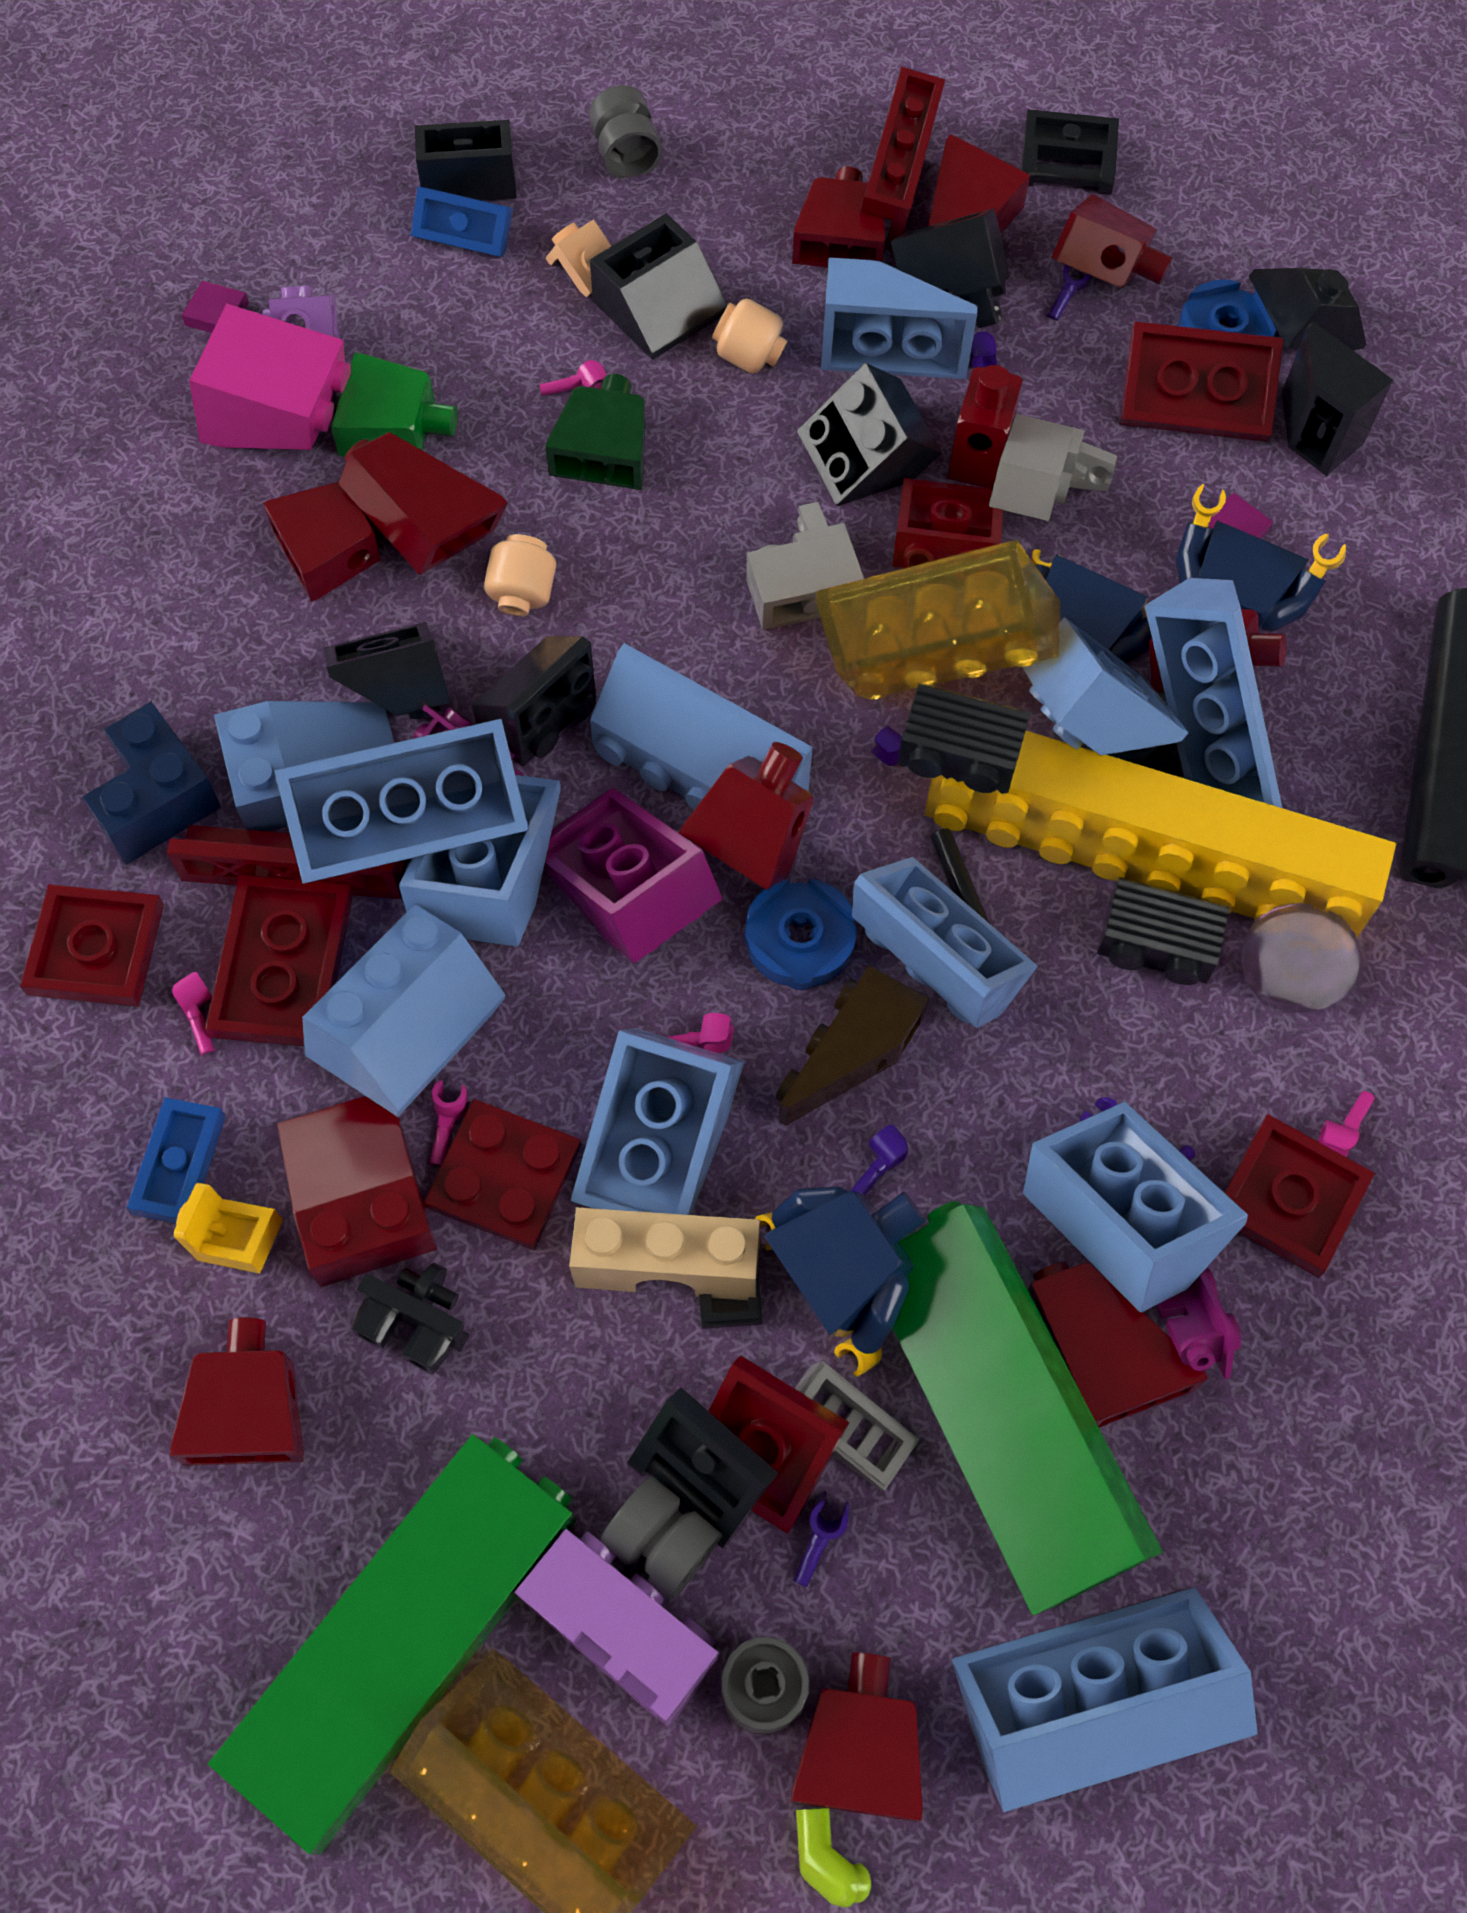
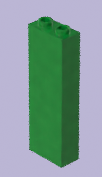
[893,1201,1163,1616]
[207,1434,576,1855]

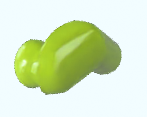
[796,1808,871,1908]

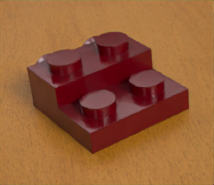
[892,478,1003,582]

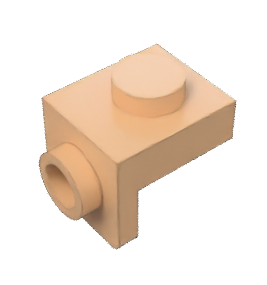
[545,219,611,297]

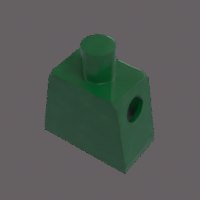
[545,374,646,490]

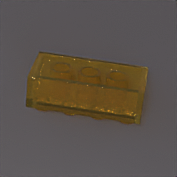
[816,540,1061,699]
[389,1649,697,1913]

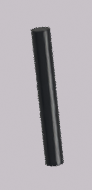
[930,828,990,924]

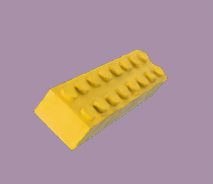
[924,731,1396,948]

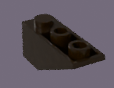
[775,965,929,1126]

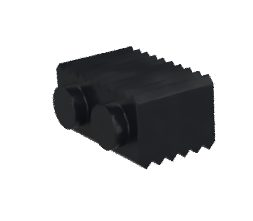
[897,683,1031,794]
[1097,877,1230,985]

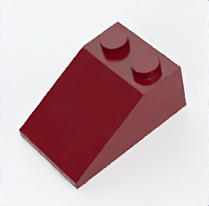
[277,1096,437,1287]

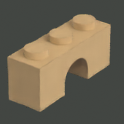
[569,1207,760,1300]

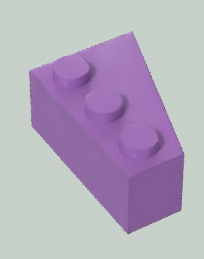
[514,1529,719,1729]

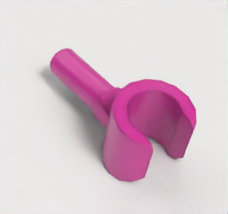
[539,360,607,396]
[172,972,215,1056]
[667,1013,734,1053]
[429,1080,469,1166]
[1318,1091,1375,1157]

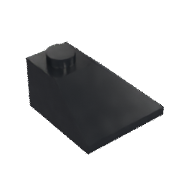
[1249,268,1366,351]
[324,622,450,719]

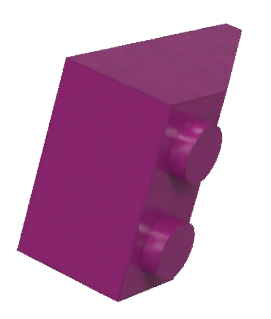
[544,787,722,964]

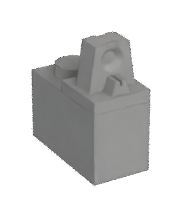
[989,414,1117,521]
[746,502,865,630]

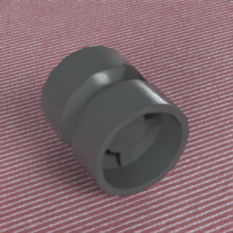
[589,85,662,179]
[600,1476,722,1603]
[721,1637,809,1735]

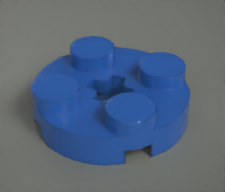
[1177,279,1276,337]
[744,879,857,991]

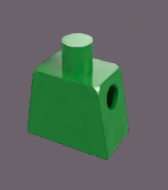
[331,352,458,457]

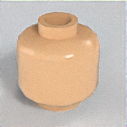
[712,298,788,374]
[484,534,556,617]

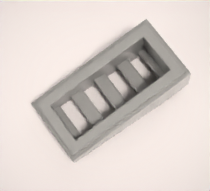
[795,1361,919,1491]

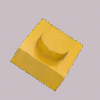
[174,1183,284,1274]

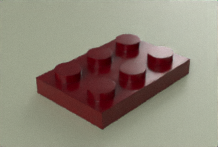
[1119,321,1284,442]
[205,874,354,1046]

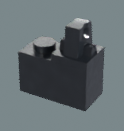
[891,208,1010,328]

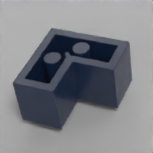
[82,701,221,865]

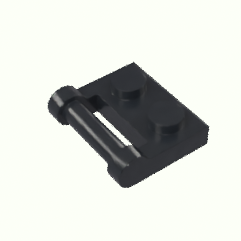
[1021,109,1119,195]
[627,1388,779,1549]

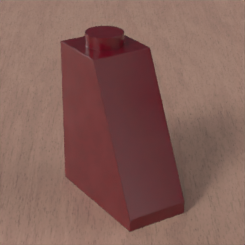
[928,134,1030,234]
[338,432,508,575]
[1027,1261,1208,1428]

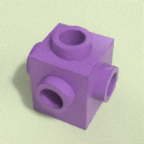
[262,286,340,339]

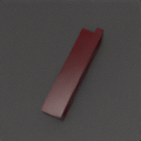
[860,66,946,251]
[167,825,408,899]

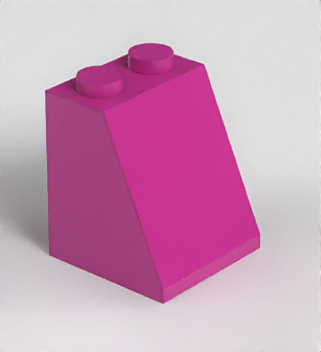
[189,303,351,450]

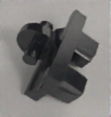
[351,1262,470,1375]

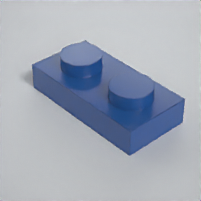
[410,186,513,257]
[126,1097,226,1224]

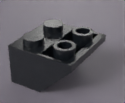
[414,119,517,200]
[590,213,727,360]
[1282,322,1393,476]
[797,362,942,506]
[472,636,596,767]

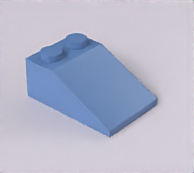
[821,258,977,379]
[214,701,394,831]
[399,775,561,947]
[570,1028,744,1215]

